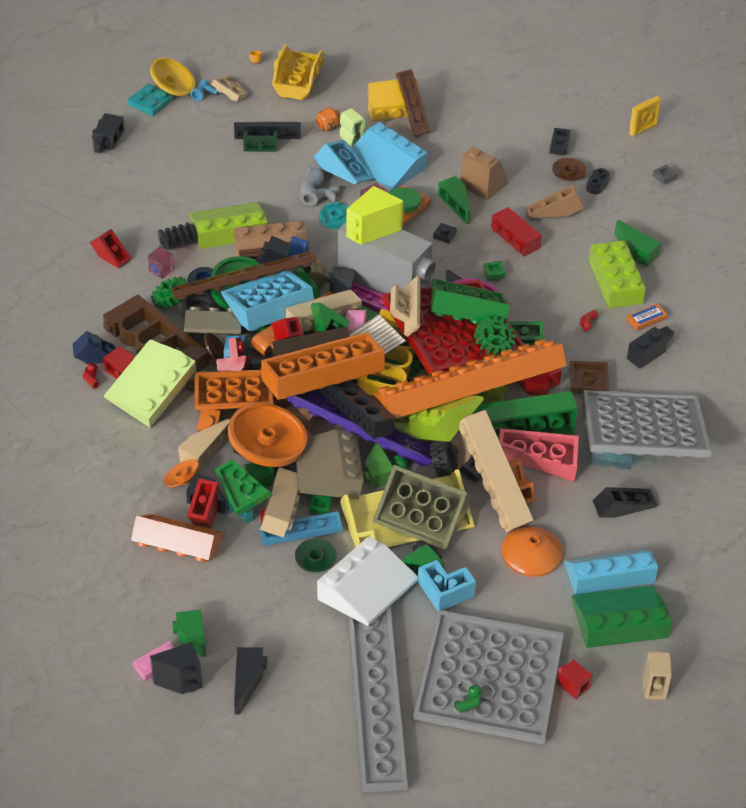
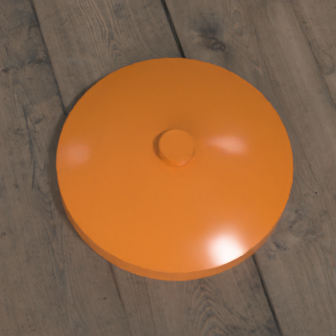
[228,403,307,467]

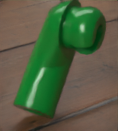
[456,685,482,713]

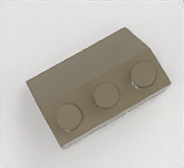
[184,307,242,335]

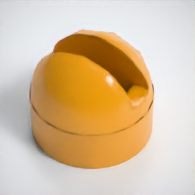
[249,50,262,64]

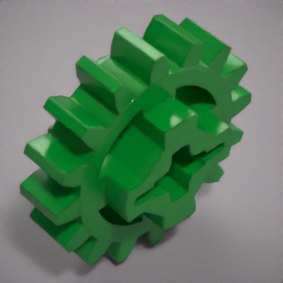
[151,276,187,309]
[474,316,516,356]

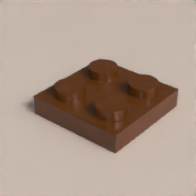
[569,361,609,393]

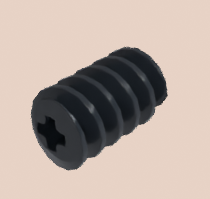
[158,222,197,250]

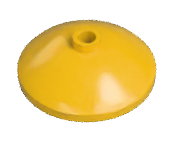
[150,57,195,96]

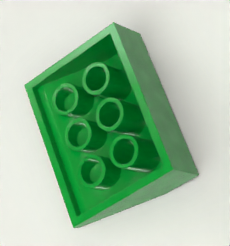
[430,278,510,324]
[571,585,672,648]

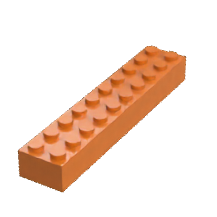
[373,339,567,419]

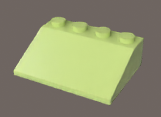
[104,339,196,428]

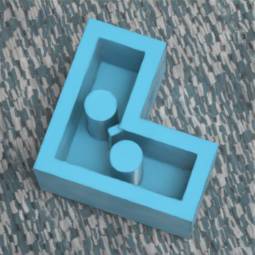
[418,560,476,611]

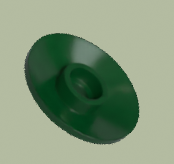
[295,539,336,573]

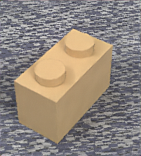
[642,651,672,700]

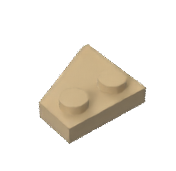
[211,74,247,101]

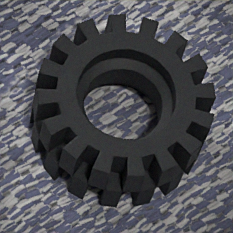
[430,441,458,477]

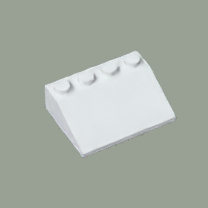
[317,536,418,626]

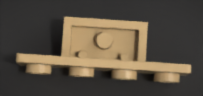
[390,276,421,337]

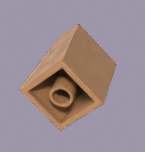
[460,146,508,200]

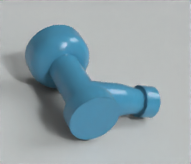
[191,79,218,101]

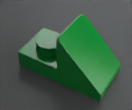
[310,302,350,332]

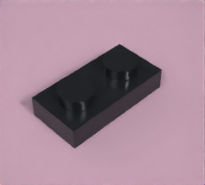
[549,128,571,156]

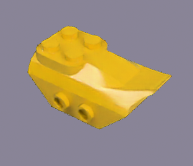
[272,44,325,100]

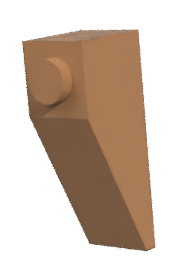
[526,184,584,219]

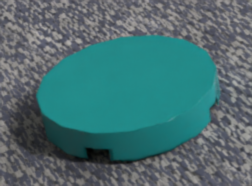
[319,202,350,230]

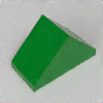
[403,544,444,575]

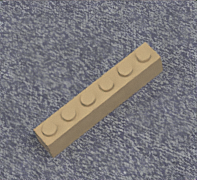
[459,410,534,533]

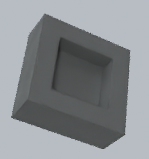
[653,165,677,185]

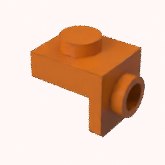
[197,409,224,431]

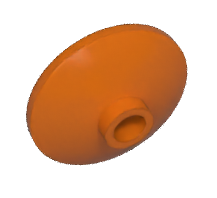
[163,459,199,487]

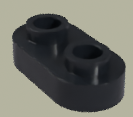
[586,168,610,194]

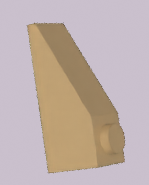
[178,419,230,471]

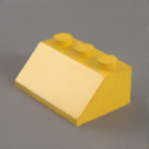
[368,77,418,121]

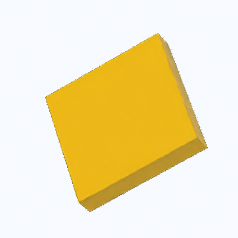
[629,96,661,136]

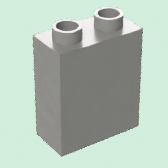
[338,221,436,294]

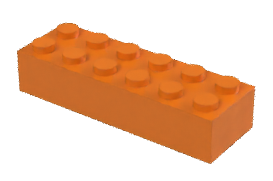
[261,332,385,400]

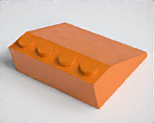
[195,370,273,410]

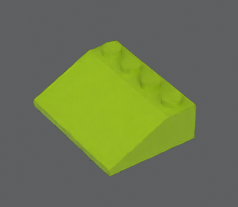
[189,202,268,249]
[394,396,484,442]

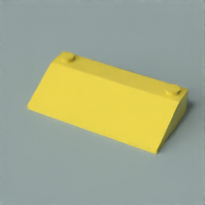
[340,469,475,548]

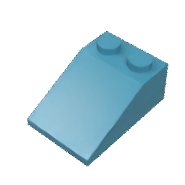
[314,139,374,184]

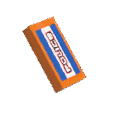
[626,303,667,331]

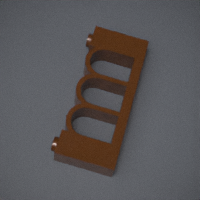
[103,294,209,376]

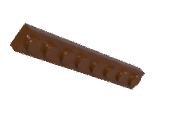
[171,250,317,300]

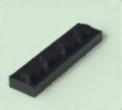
[234,122,301,139]

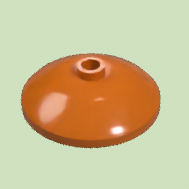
[502,526,563,577]

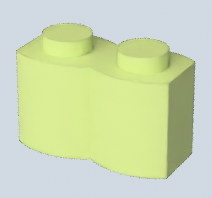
[340,108,365,147]

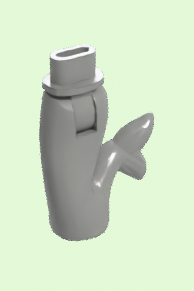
[299,162,341,206]

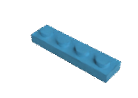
[259,512,343,546]

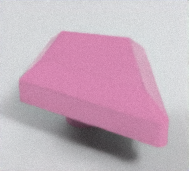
[345,310,367,333]

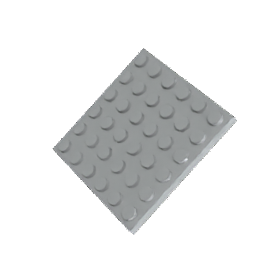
[583,390,712,459]
[413,610,564,745]

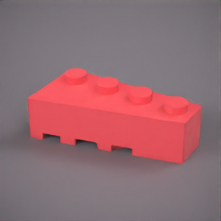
[499,428,579,481]

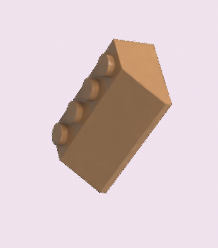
[233,221,307,256]

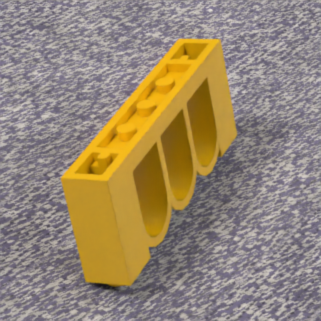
[357,309,416,399]

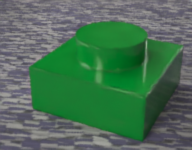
[483,261,505,280]
[309,494,332,515]

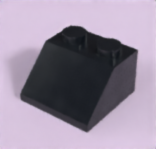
[150,642,202,694]

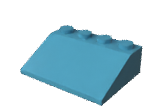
[351,122,428,190]
[221,270,314,331]

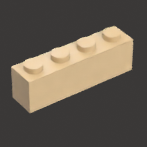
[285,289,362,332]
[260,467,300,537]

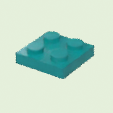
[127,84,173,117]

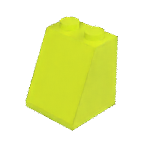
[346,186,403,245]

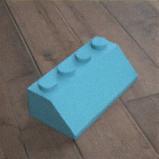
[564,549,658,595]

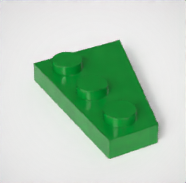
[215,459,273,516]

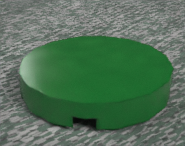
[388,187,422,213]

